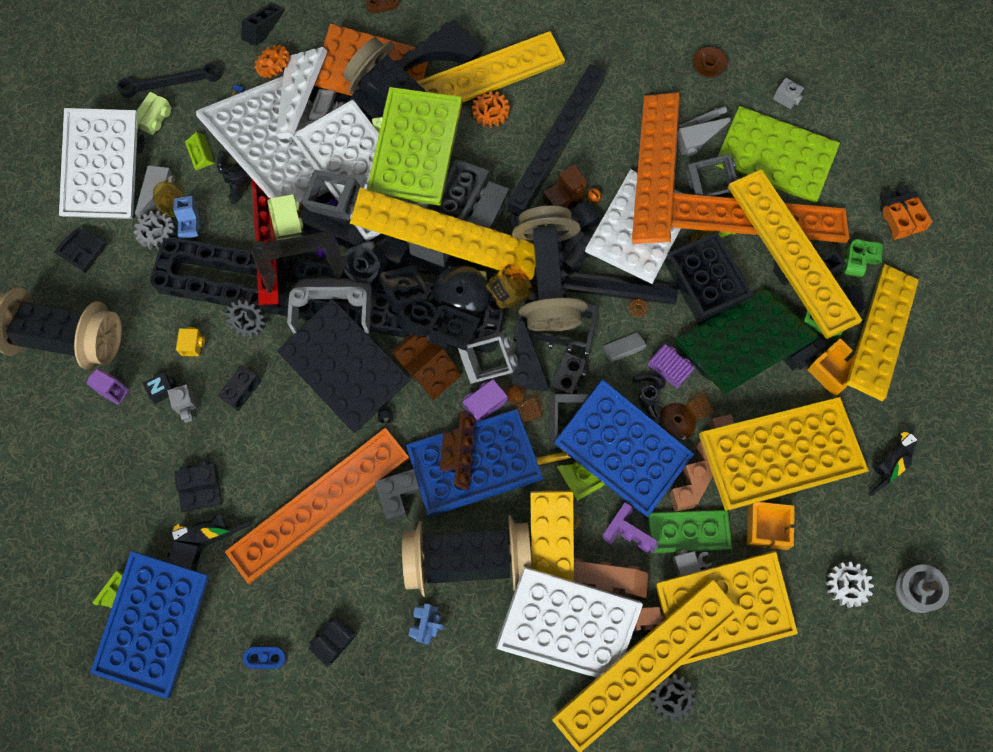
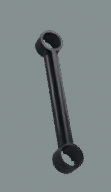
[117,62,222,98]

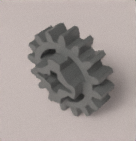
[225,297,268,337]
[649,674,697,722]

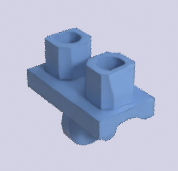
[409,604,445,645]

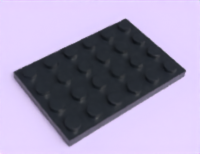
[277,299,411,433]

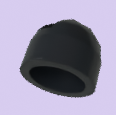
[378,408,393,423]

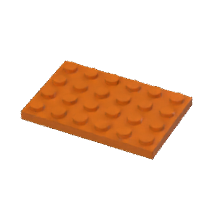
[314,24,428,96]

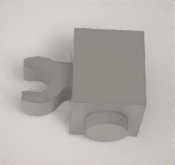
[167,385,197,423]
[672,550,712,577]

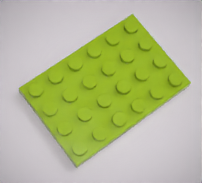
[367,87,463,206]
[715,106,840,203]

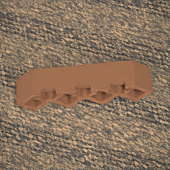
[669,414,734,512]
[574,558,648,598]

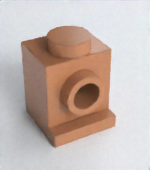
[634,607,664,631]

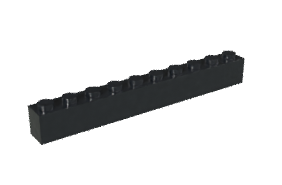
[508,64,605,216]

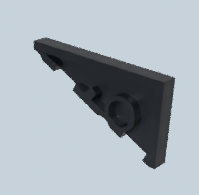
[512,320,549,391]

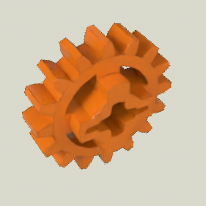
[254,44,291,78]
[472,91,510,128]

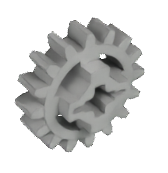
[134,211,176,250]

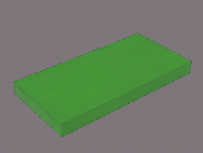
[648,510,732,553]

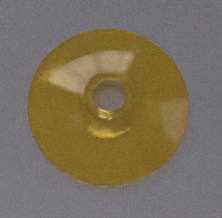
[153,182,183,217]

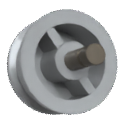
[895,565,949,613]

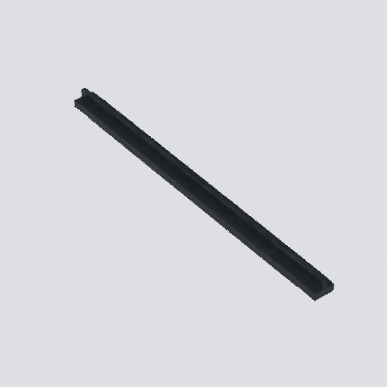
[386,252,678,305]

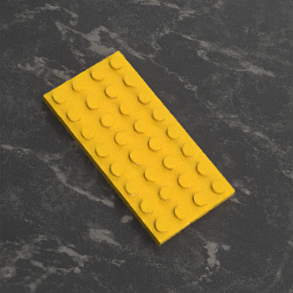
[699,397,869,511]

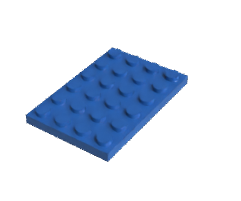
[553,380,694,517]
[406,409,543,517]
[90,551,210,699]

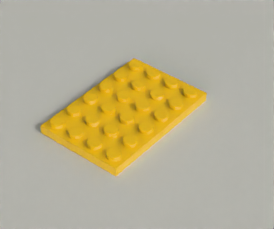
[655,551,798,665]

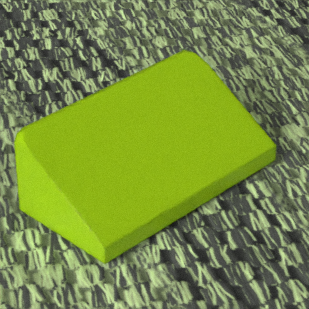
[185,132,215,170]

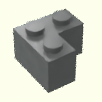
[375,469,421,523]

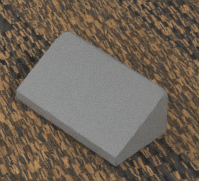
[603,332,646,363]

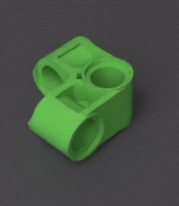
[842,239,883,277]

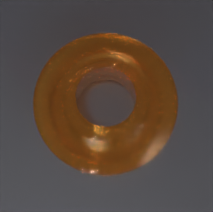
[629,299,648,317]
[507,385,524,405]

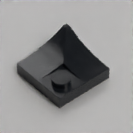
[54,227,107,273]

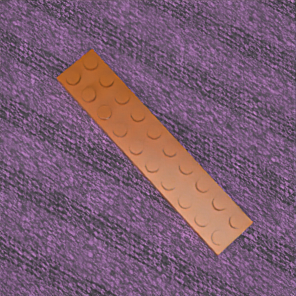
[632,92,680,244]
[672,193,849,243]
[225,428,410,584]

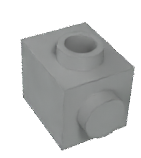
[773,78,804,109]

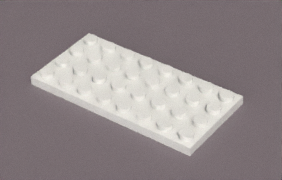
[292,100,429,241]

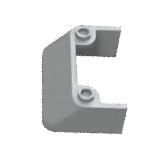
[287,279,371,334]

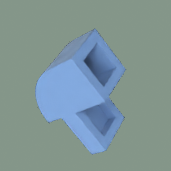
[173,196,201,239]

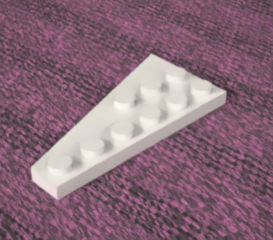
[276,47,327,139]

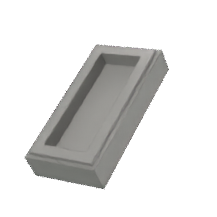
[309,89,336,121]

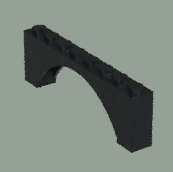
[352,19,483,125]

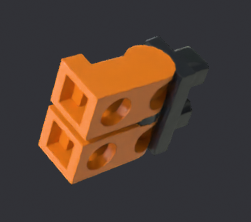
[880,186,933,240]

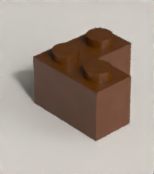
[543,165,587,209]

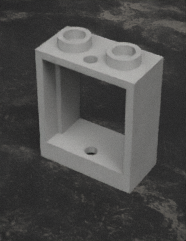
[458,331,518,384]

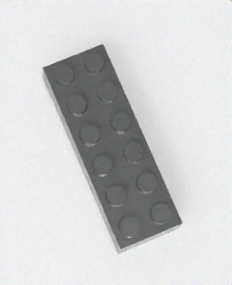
[409,159,489,267]

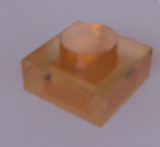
[686,395,714,422]
[516,398,542,424]

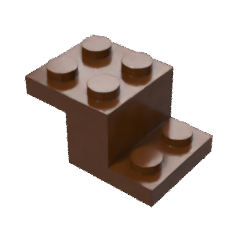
[391,335,461,400]

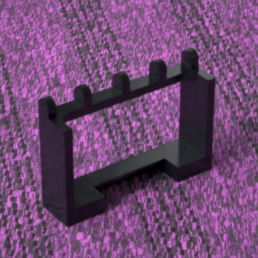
[513,292,598,356]

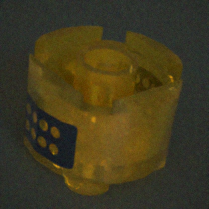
[486,264,532,309]

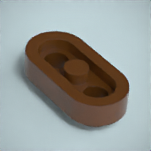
[366,0,399,14]

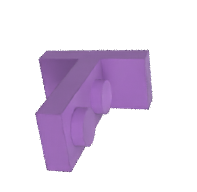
[603,503,659,553]

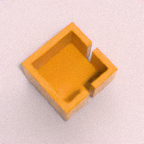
[807,339,854,397]
[747,502,794,550]

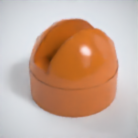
[587,188,601,204]

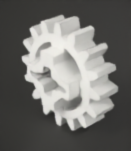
[826,562,874,608]

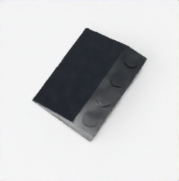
[664,232,753,325]

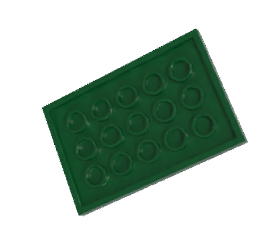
[676,287,818,394]

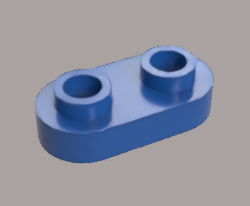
[243,647,286,669]

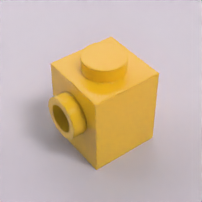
[176,327,205,356]

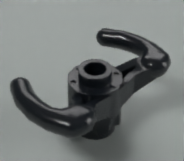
[217,150,251,204]
[633,373,665,426]

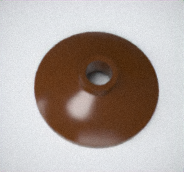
[692,47,728,78]
[659,403,696,441]

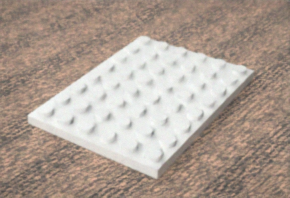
[196,76,329,206]

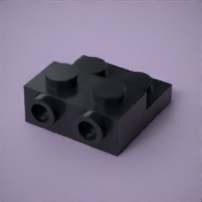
[174,461,222,512]

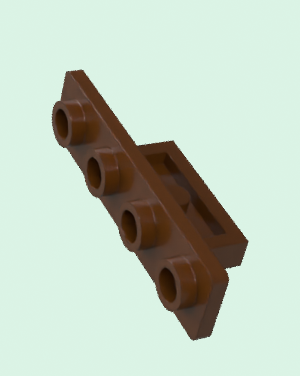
[440,411,475,491]

